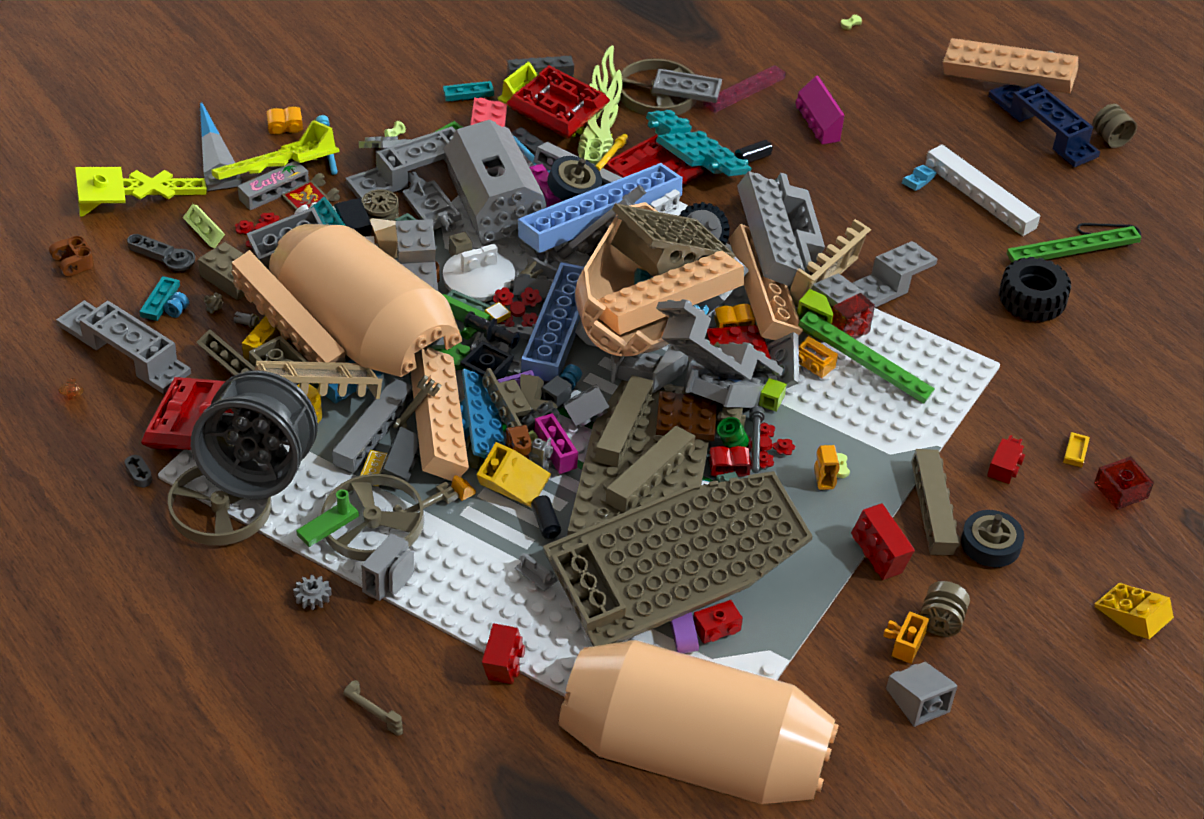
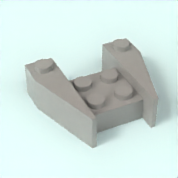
[610,344,688,393]
[684,360,765,408]

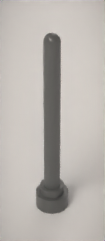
[749,406,765,473]

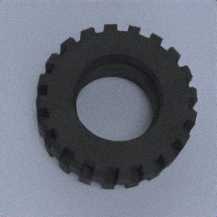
[999,257,1071,322]

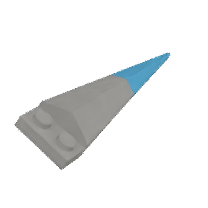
[200,103,242,191]

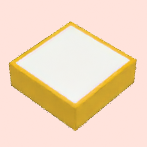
[485,302,511,324]

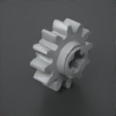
[294,575,331,610]

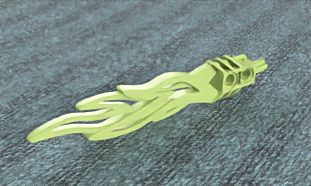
[578,45,622,165]

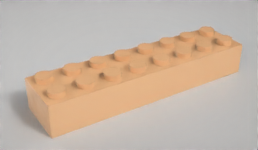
[943,38,1078,93]
[729,224,803,341]
[231,250,346,363]
[597,251,744,335]
[410,346,469,481]

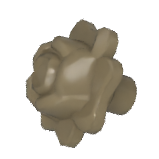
[203,292,223,314]

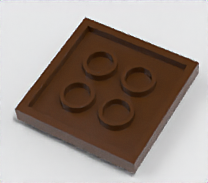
[656,391,717,441]

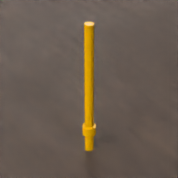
[595,134,628,171]

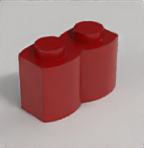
[708,446,752,477]

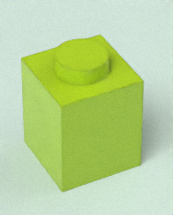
[759,378,787,412]

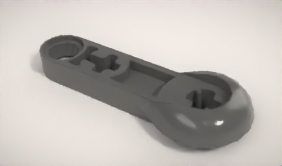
[127,234,195,272]

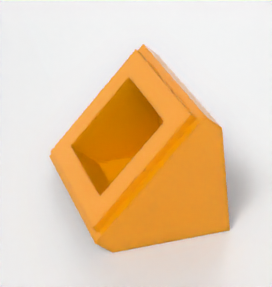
[451,475,476,501]

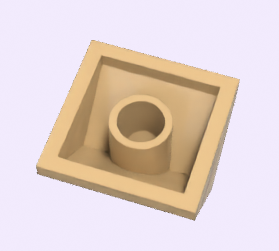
[370,218,397,259]

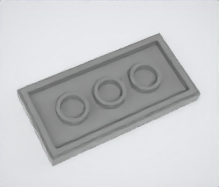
[652,69,722,103]

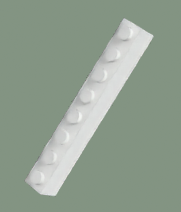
[925,145,1040,236]

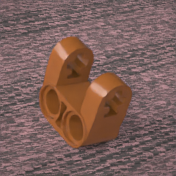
[49,236,94,276]
[505,425,532,460]

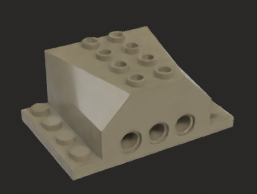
[611,203,735,277]

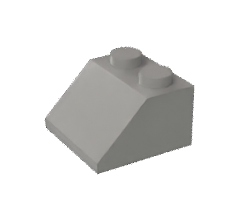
[564,384,609,427]

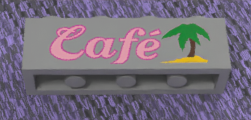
[238,161,309,210]

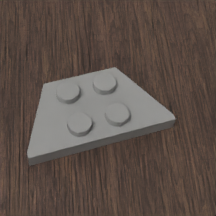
[359,136,411,148]

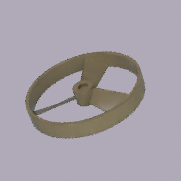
[620,59,697,116]
[168,465,272,545]
[321,474,424,561]

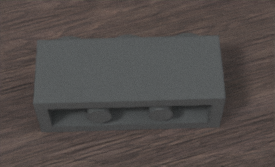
[380,427,420,490]

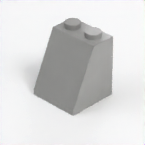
[886,662,957,727]

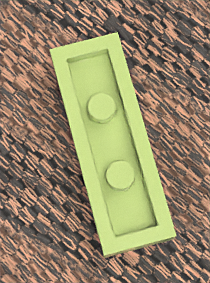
[183,204,225,248]

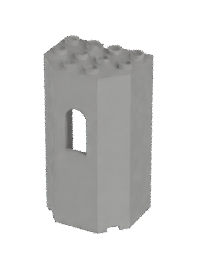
[443,120,546,245]

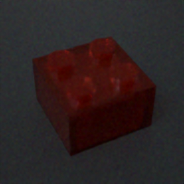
[832,292,875,339]
[1094,456,1154,510]

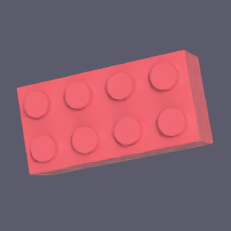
[469,98,507,127]

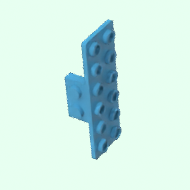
[460,369,505,459]

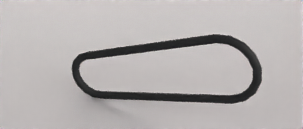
[1077,223,1141,236]

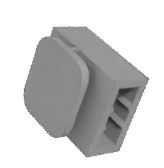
[361,533,414,601]

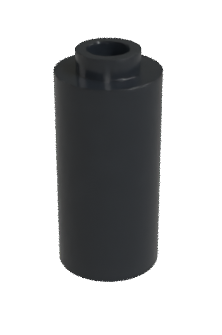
[735,140,773,163]
[531,495,561,539]

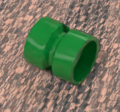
[717,417,749,448]

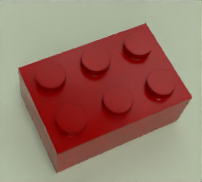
[851,503,915,580]

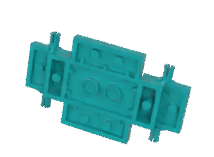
[646,110,752,176]

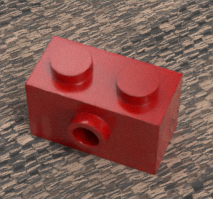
[693,600,743,644]

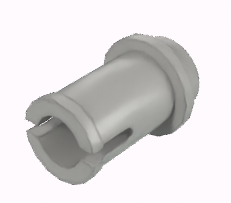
[234,311,259,328]

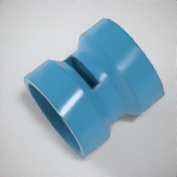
[164,292,190,318]
[559,364,582,390]

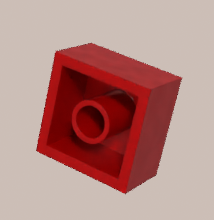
[482,623,525,684]

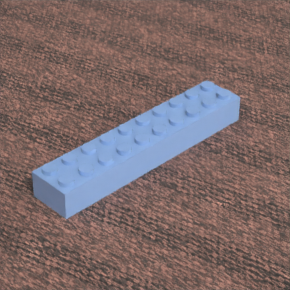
[518,163,682,253]

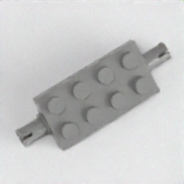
[402,171,462,232]
[557,185,646,259]

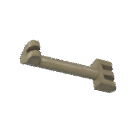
[393,375,442,429]
[393,482,459,512]
[343,680,403,736]

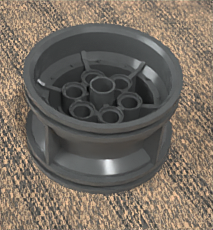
[191,370,318,499]

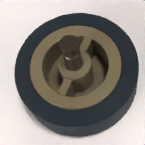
[547,156,602,201]
[961,510,1024,567]

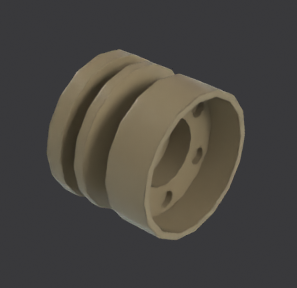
[1092,104,1137,148]
[362,189,399,235]
[920,581,970,637]

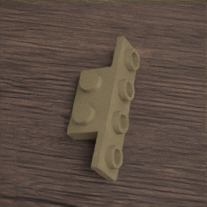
[482,368,532,428]

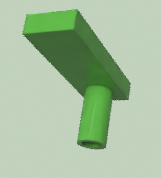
[442,294,490,340]
[296,489,359,547]

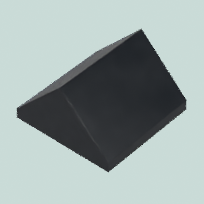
[334,198,372,236]
[460,341,514,380]

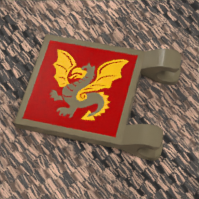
[282,173,340,211]

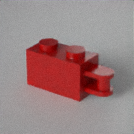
[987,435,1025,484]

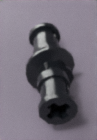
[464,311,520,349]

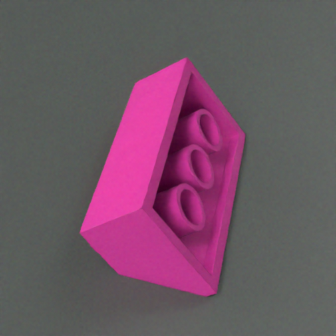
[795,76,844,144]

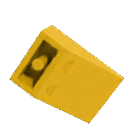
[476,442,551,508]
[1095,583,1174,639]

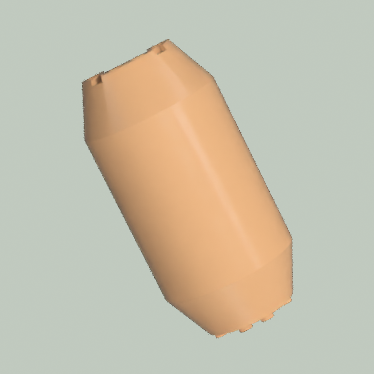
[575,202,669,356]
[269,224,462,377]
[559,640,839,804]

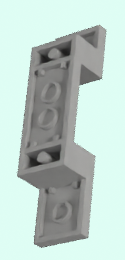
[346,127,456,201]
[775,173,825,288]
[396,219,445,349]
[812,241,938,321]
[656,299,783,380]
[56,300,191,394]

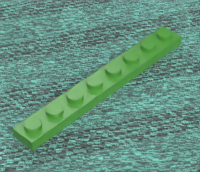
[1006,226,1141,262]
[798,311,935,404]

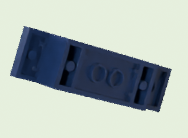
[988,83,1100,167]

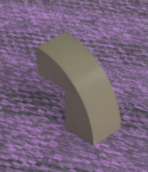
[520,374,558,411]

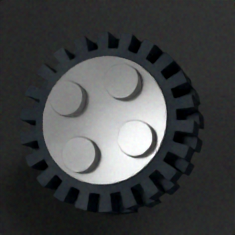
[679,202,730,246]

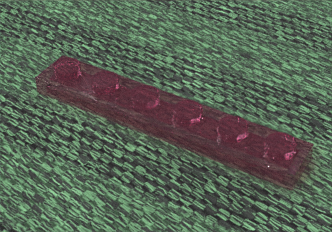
[704,65,786,113]

